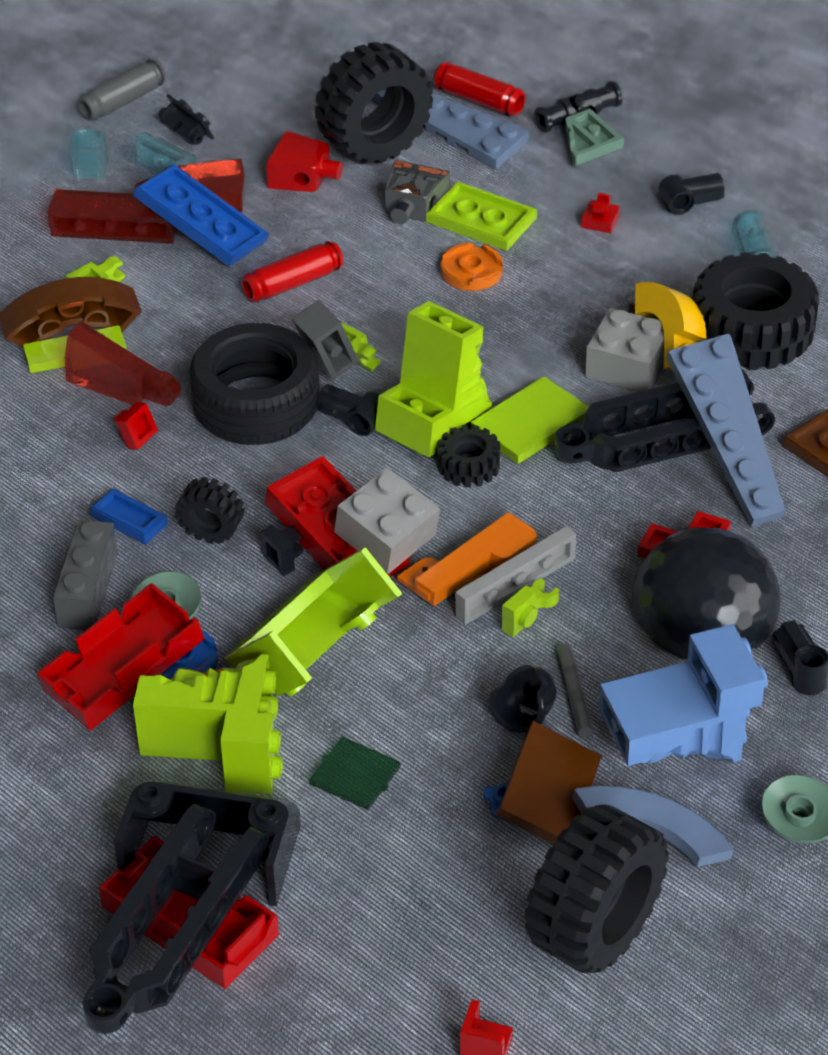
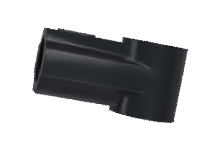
[658,173,725,215]
[317,384,379,436]
[772,620,828,695]

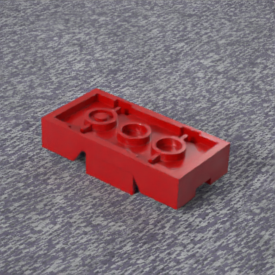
[265,456,410,577]
[37,583,204,731]
[99,836,279,989]

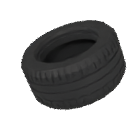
[189,323,320,445]

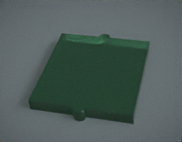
[309,737,401,810]

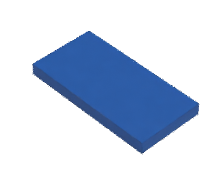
[133,164,269,267]

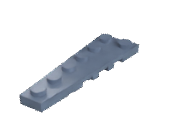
[371,88,529,169]
[666,334,786,527]

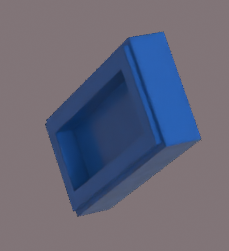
[90,488,168,545]

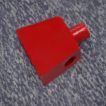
[266,131,343,192]

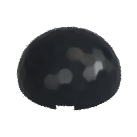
[633,527,781,659]

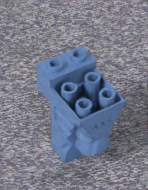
[599,624,768,766]

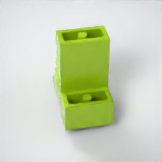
[375,301,492,458]
[133,654,283,795]

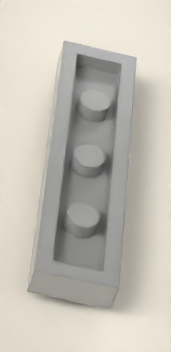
[456,526,576,625]

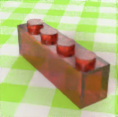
[48,189,178,244]

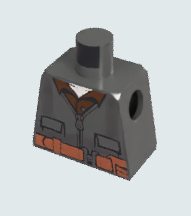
[385,159,450,224]

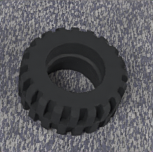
[315,42,433,164]
[692,252,819,370]
[524,804,669,974]

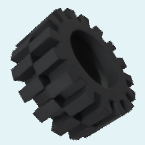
[438,425,500,487]
[175,477,245,544]

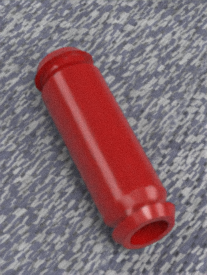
[433,62,526,116]
[241,241,344,303]

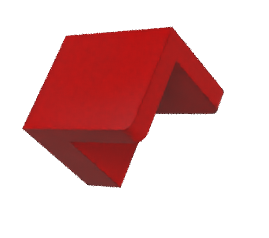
[460,999,513,1055]

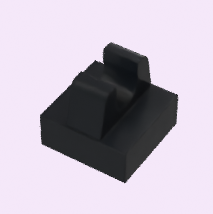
[261,525,303,576]

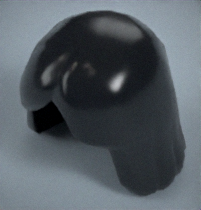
[488,665,557,732]

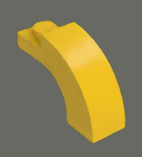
[635,282,706,372]

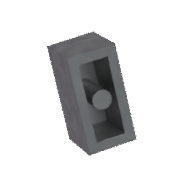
[292,299,359,381]

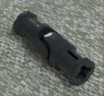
[534,81,623,133]

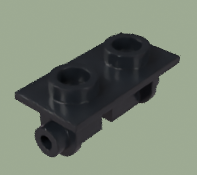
[159,94,215,145]

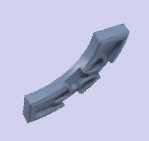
[572,786,734,867]

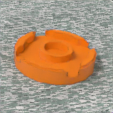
[440,243,503,291]

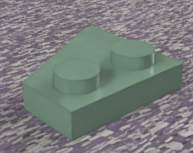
[565,109,624,166]

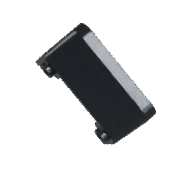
[114,782,301,906]

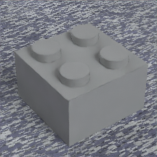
[585,308,664,392]
[334,467,440,575]

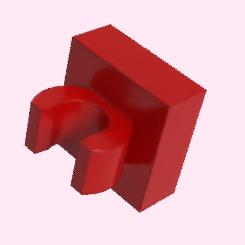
[581,192,620,234]
[113,402,158,450]

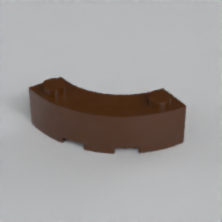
[0,277,142,348]

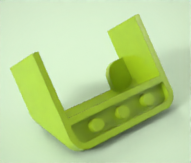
[224,547,402,697]

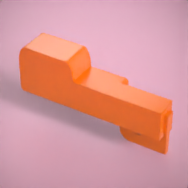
[397,513,537,607]

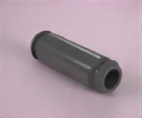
[78,59,166,121]

